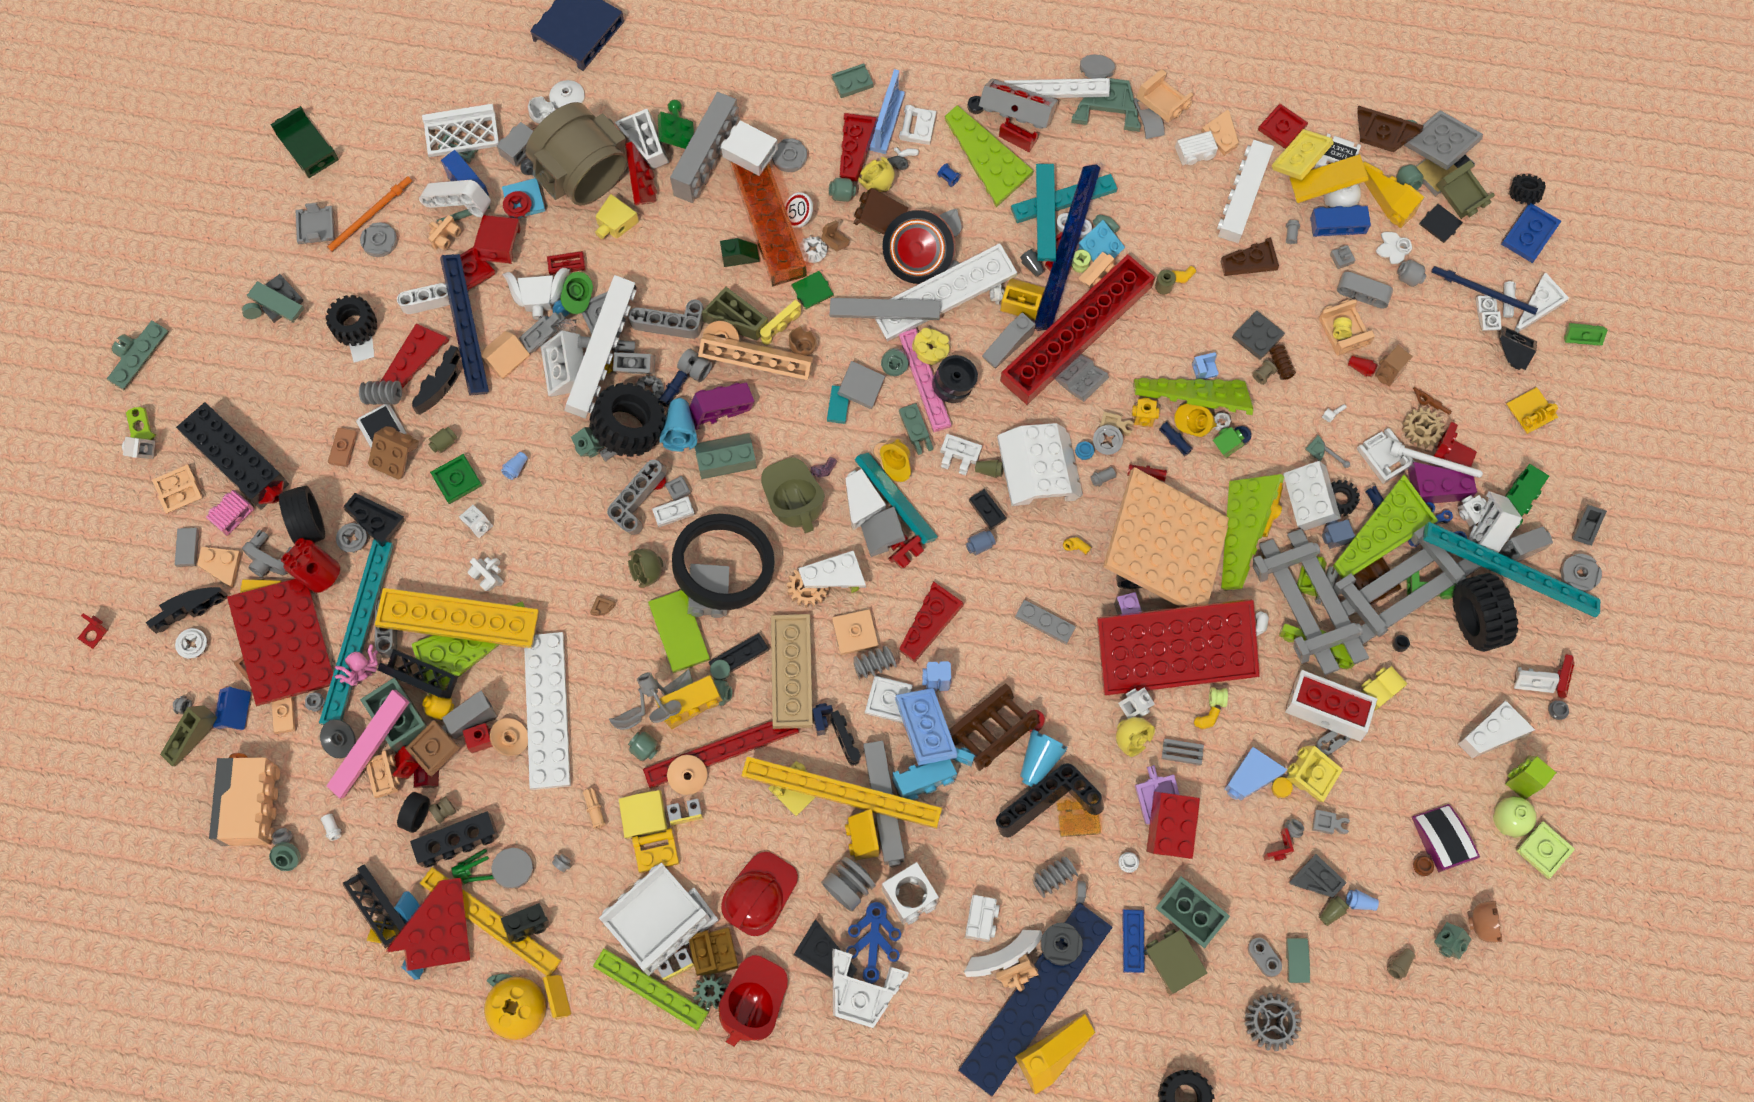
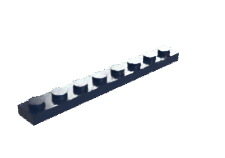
[440,254,489,396]

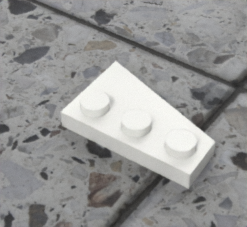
[798,550,866,588]

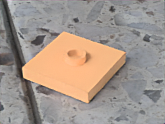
[832,609,878,656]

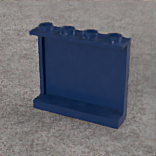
[530,0,624,71]

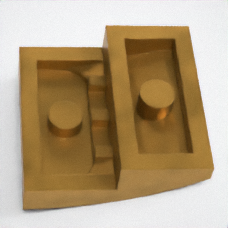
[689,927,739,976]

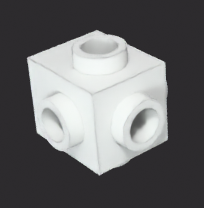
[1458,495,1487,527]
[1118,687,1155,719]

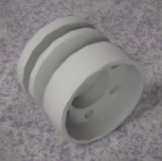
[821,856,876,912]

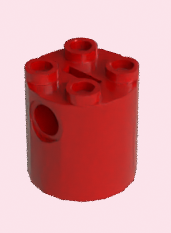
[281,538,340,593]

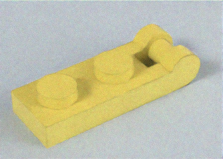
[760,299,801,345]

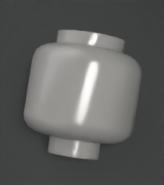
[1397,260,1426,287]

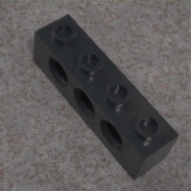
[410,811,499,868]

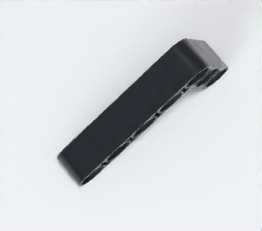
[996,763,1104,837]

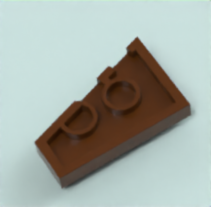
[1220,237,1279,276]

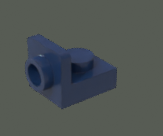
[812,703,833,736]

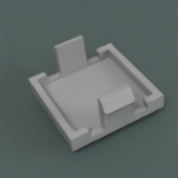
[296,202,335,244]

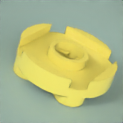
[912,328,949,365]

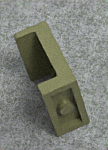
[1436,160,1495,219]
[1144,929,1207,996]

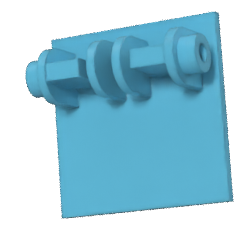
[1078,220,1125,262]

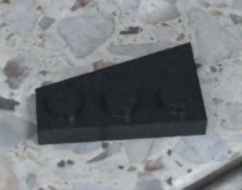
[344,493,404,547]
[794,919,857,979]

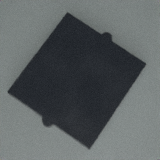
[1419,204,1463,243]

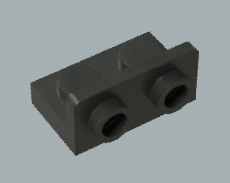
[501,903,549,943]

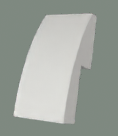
[1476,296,1502,331]

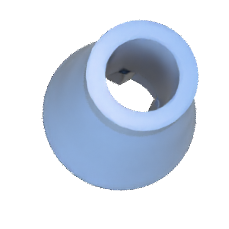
[501,452,528,480]
[1346,889,1379,911]

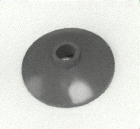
[320,719,356,758]

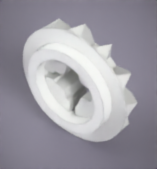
[798,235,827,263]
[175,628,208,659]

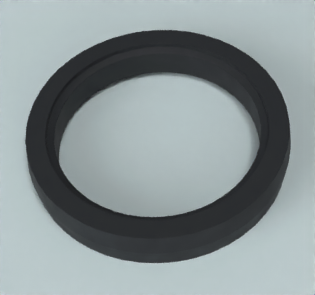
[672,514,775,610]

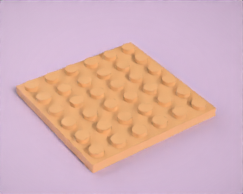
[1103,467,1229,607]

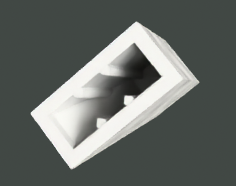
[845,469,886,530]

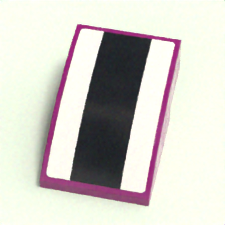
[1412,804,1480,873]

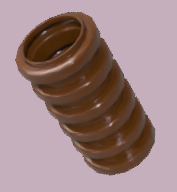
[1269,344,1296,380]

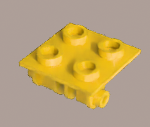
[1506,387,1558,434]

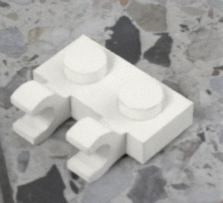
[940,434,982,476]

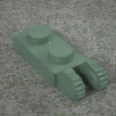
[899,403,933,455]

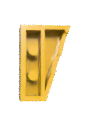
[655,675,723,729]

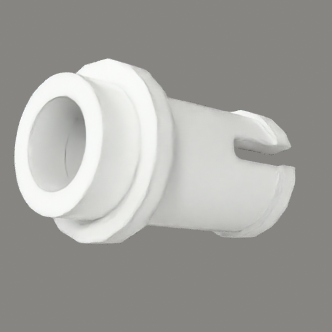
[321,814,342,841]

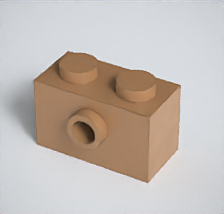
[1375,345,1413,387]

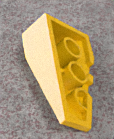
[1363,161,1424,228]
[1015,1014,1095,1095]

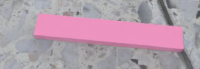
[899,328,951,433]
[327,690,409,798]

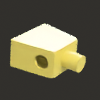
[595,194,639,239]

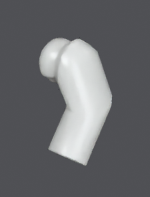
[1255,611,1269,637]

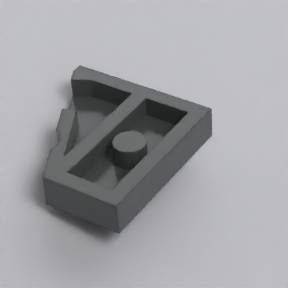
[1289,854,1347,898]

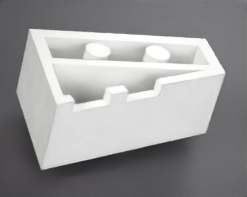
[615,109,669,169]
[1468,491,1522,553]
[1458,701,1535,759]

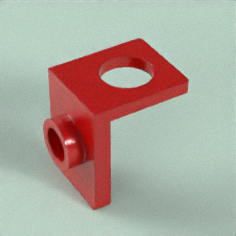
[77,613,108,649]
[392,746,420,779]
[1263,828,1294,862]

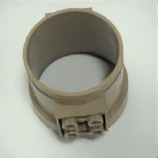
[525,102,628,206]

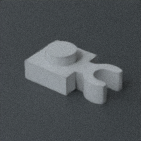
[1312,809,1350,835]

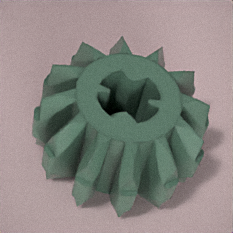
[693,974,727,1010]

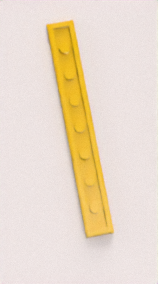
[419,867,562,976]

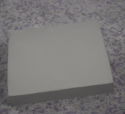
[1055,355,1109,402]
[861,507,905,557]

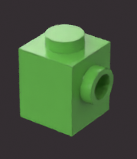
[1213,427,1245,458]

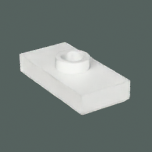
[652,496,695,527]

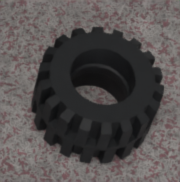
[325,295,377,346]
[1158,1070,1215,1102]

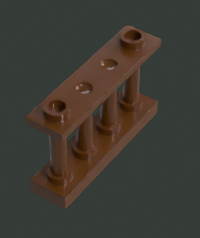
[949,683,1040,771]

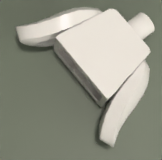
[502,268,570,320]

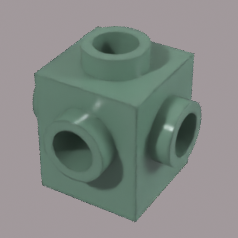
[571,427,604,458]
[1434,922,1472,959]

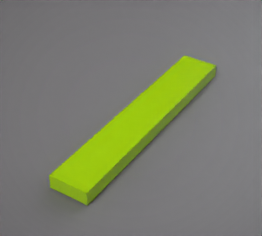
[593,949,709,1031]

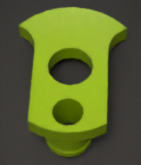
[126,407,157,440]

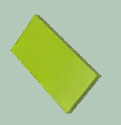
[648,590,710,673]

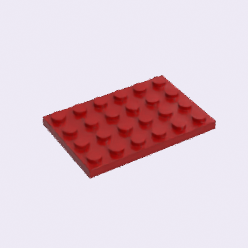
[227,579,333,707]

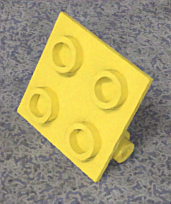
[768,761,816,816]

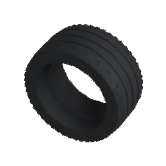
[279,486,325,544]

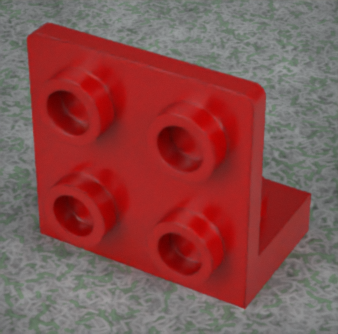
[1434,422,1477,467]

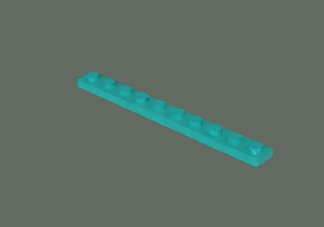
[1423,522,1601,618]
[319,539,394,725]

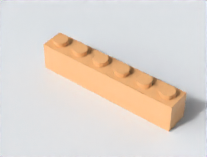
[698,334,813,380]

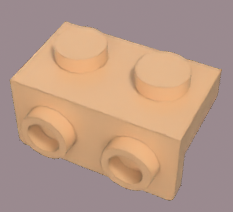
[1079,252,1117,289]
[366,750,400,798]

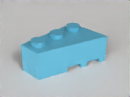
[892,759,957,801]

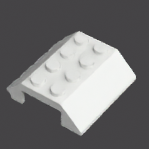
[997,423,1083,506]

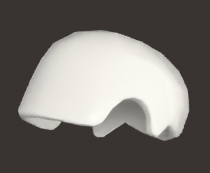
[528,96,556,124]

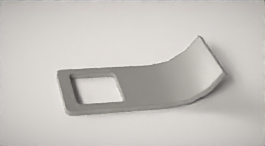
[1134,98,1165,139]

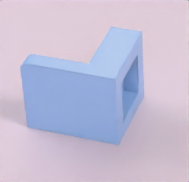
[1192,352,1219,380]

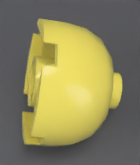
[858,157,895,192]
[1116,717,1155,757]

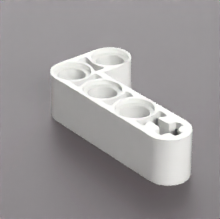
[419,180,491,217]

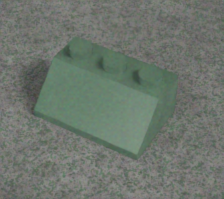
[695,433,757,479]
[1155,876,1230,949]

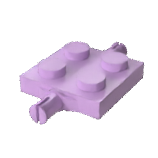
[1134,765,1180,824]

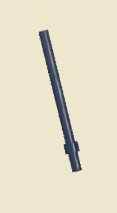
[1431,266,1538,315]

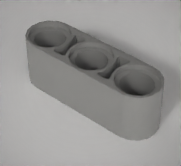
[1337,272,1393,309]
[375,600,397,658]

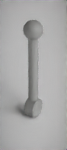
[1323,442,1350,468]

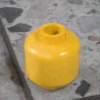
[422,694,454,720]

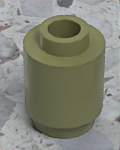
[1155,270,1176,295]
[428,427,457,454]

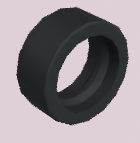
[397,792,430,833]

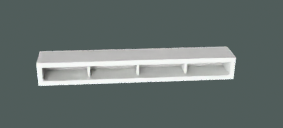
[564,275,637,419]

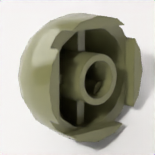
[628,548,663,588]

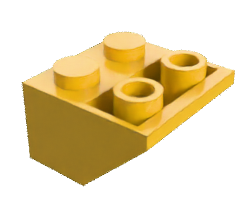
[1000,279,1045,321]

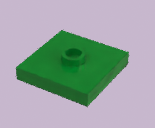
[430,454,482,504]

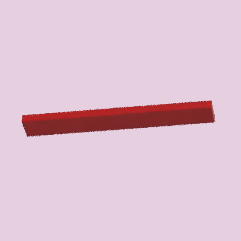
[643,721,799,788]

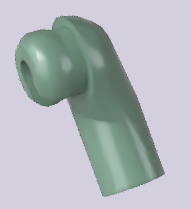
[1093,214,1120,233]

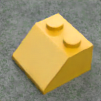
[845,809,879,861]

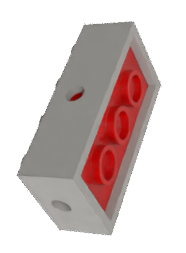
[979,78,1058,129]

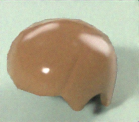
[789,327,817,356]

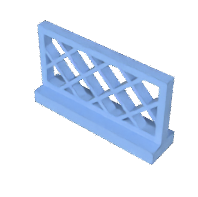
[869,69,905,154]

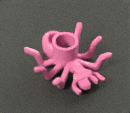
[335,644,378,686]

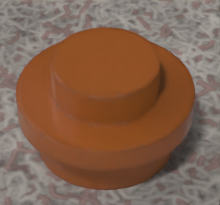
[1413,856,1434,876]

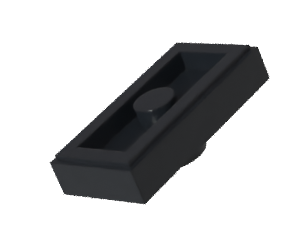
[969,489,1006,530]

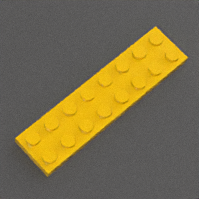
[375,588,539,649]

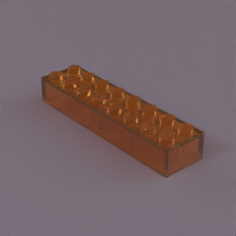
[729,161,807,287]

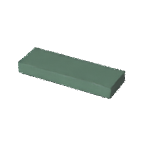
[247,281,304,323]

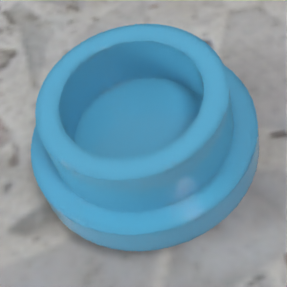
[552,300,570,317]
[1075,441,1094,460]

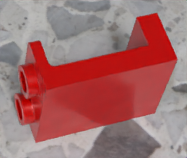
[473,215,521,264]

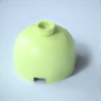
[1493,796,1537,838]

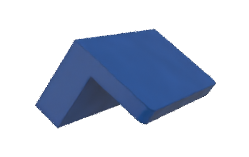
[213,687,251,730]

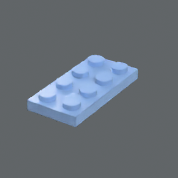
[895,688,957,765]

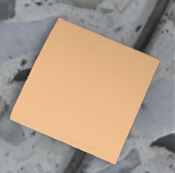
[152,464,203,514]

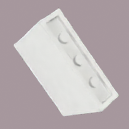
[599,863,711,976]

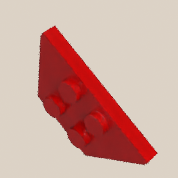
[625,141,657,205]

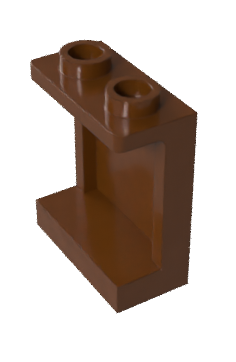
[853,188,909,234]

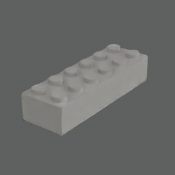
[670,92,740,203]

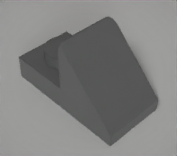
[1572,504,1607,546]

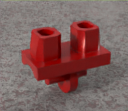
[888,534,924,568]

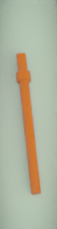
[327,176,412,251]

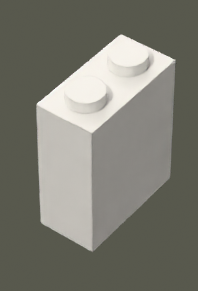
[721,120,778,176]

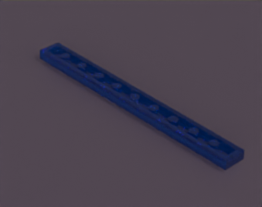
[1035,164,1101,331]

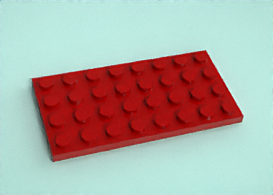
[1096,599,1260,696]

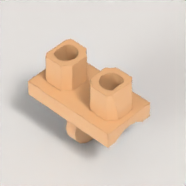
[428,215,461,250]
[996,954,1039,991]

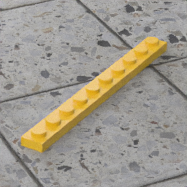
[741,757,942,829]

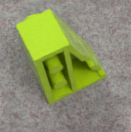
[1505,755,1557,799]

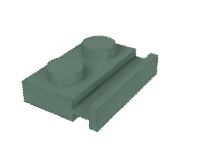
[832,63,873,98]

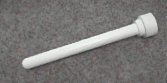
[1390,441,1483,478]

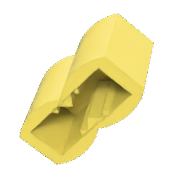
[1361,666,1407,711]

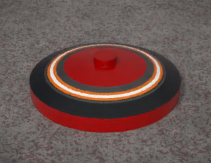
[882,210,955,284]

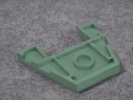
[1071,78,1141,132]

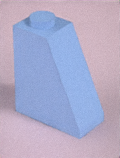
[1224,747,1287,800]

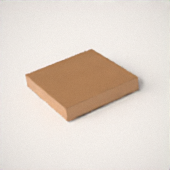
[405,720,460,776]

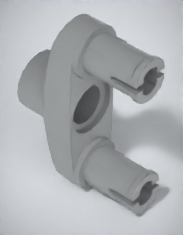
[242,530,292,577]

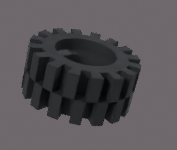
[1509,174,1546,205]
[1331,480,1360,517]

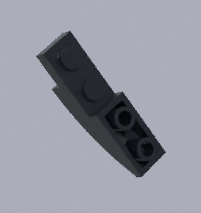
[412,345,461,415]
[146,587,228,634]

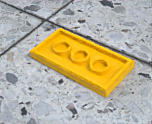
[1289,154,1369,203]

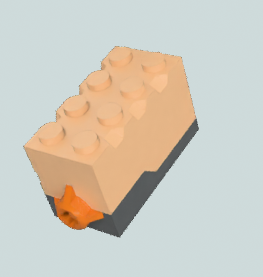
[209,753,280,846]

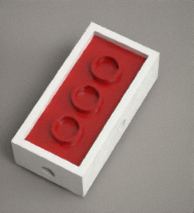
[1285,670,1377,742]

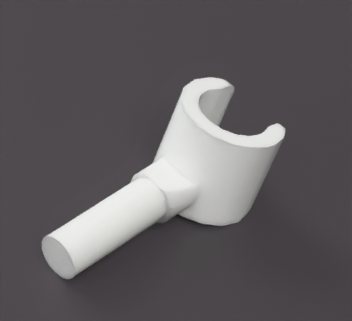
[1322,404,1347,422]

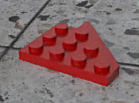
[386,878,470,971]

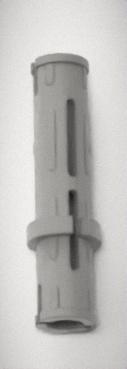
[578,336,635,353]

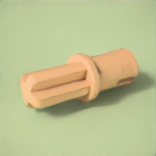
[583,788,606,829]

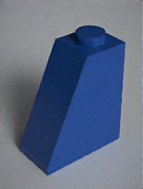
[441,149,489,196]

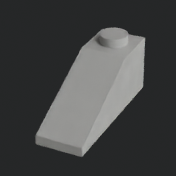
[982,312,1035,369]

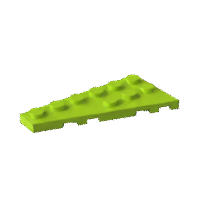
[945,105,1034,207]
[1133,378,1253,415]
[1221,474,1284,590]
[1333,474,1438,579]
[411,601,525,696]

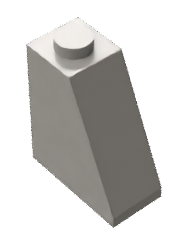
[1499,526,1553,562]
[442,690,497,739]

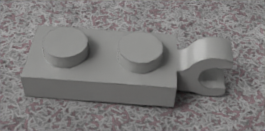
[519,312,565,353]

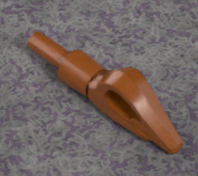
[1413,387,1452,415]

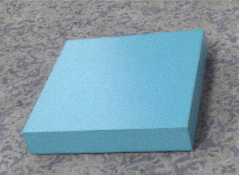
[502,178,546,219]

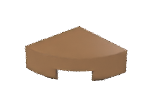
[590,596,616,616]

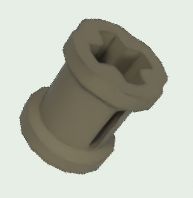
[1252,360,1277,385]

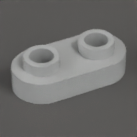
[1248,938,1282,977]

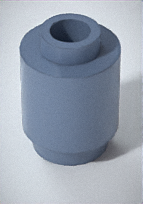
[966,531,996,556]

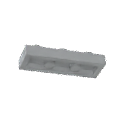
[1015,600,1076,645]

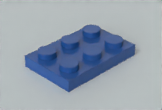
[1501,203,1561,263]

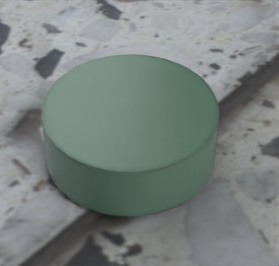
[242,303,262,319]
[710,660,730,680]

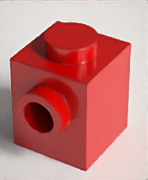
[463,723,493,753]

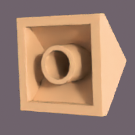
[481,331,530,379]

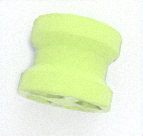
[1071,250,1091,273]
[1209,687,1228,708]

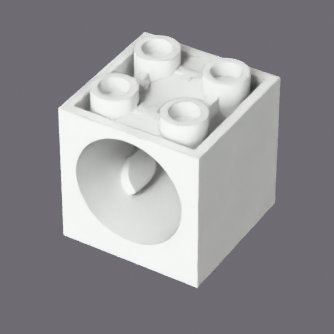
[882,862,939,925]

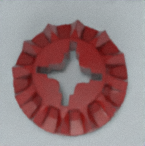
[503,191,532,218]

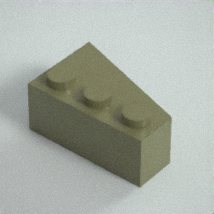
[702,286,768,341]

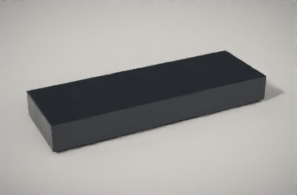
[708,633,769,673]

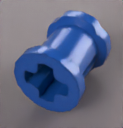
[937,163,961,187]

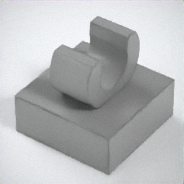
[1330,245,1356,269]

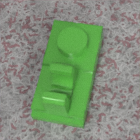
[1564,323,1608,346]

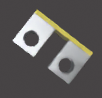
[667,799,703,826]
[658,948,694,982]

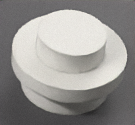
[1118,852,1139,873]

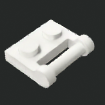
[899,105,936,145]

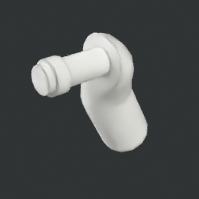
[894,147,919,158]

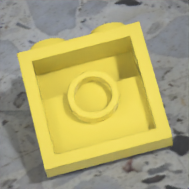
[1286,746,1343,802]

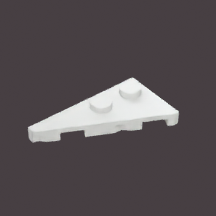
[1515,273,1569,333]

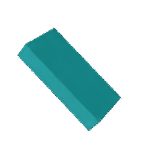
[827,385,849,424]

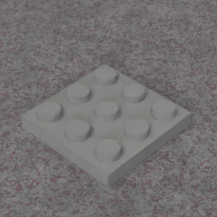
[1404,110,1483,170]

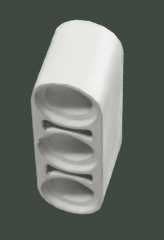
[397,283,450,314]

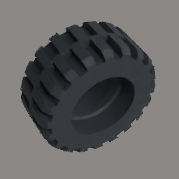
[589,383,666,457]
[1453,573,1519,652]

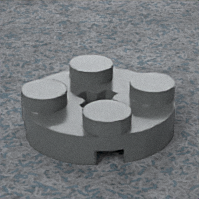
[1040,923,1083,966]

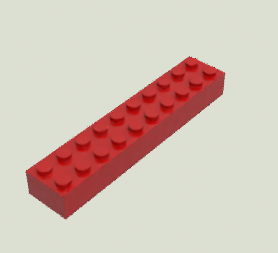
[1000,254,1155,405]

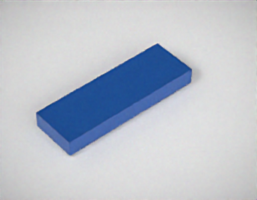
[1122,909,1144,973]

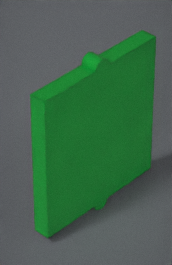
[791,271,834,310]

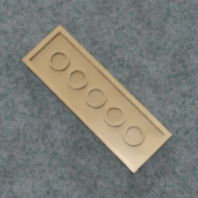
[771,614,813,729]

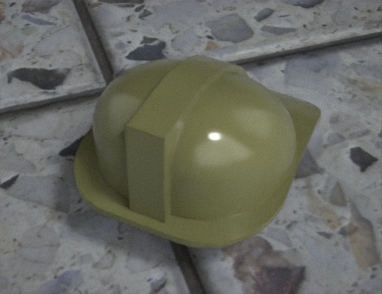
[761,457,825,534]

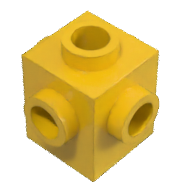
[1132,398,1159,427]

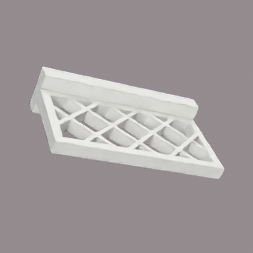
[422,104,499,157]

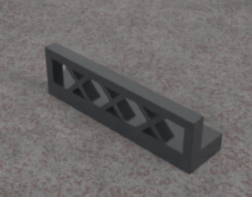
[377,649,459,699]
[343,864,405,948]

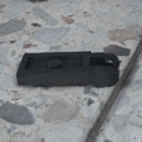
[830,710,861,766]

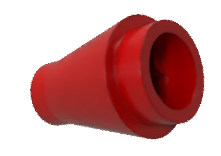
[1348,355,1378,377]

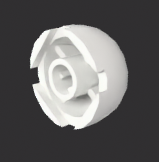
[1323,184,1361,208]

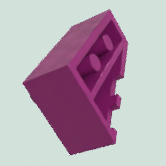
[689,382,755,430]
[1408,462,1477,503]

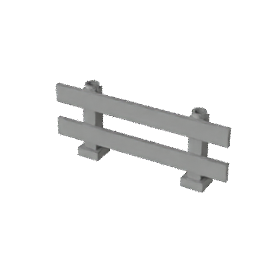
[1327,526,1481,645]
[1252,529,1369,675]

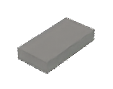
[175,528,199,567]

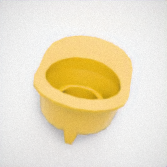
[1174,403,1217,437]
[880,439,911,482]

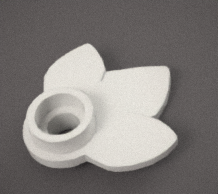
[1376,232,1412,264]

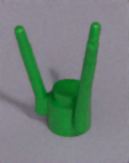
[451,849,494,884]

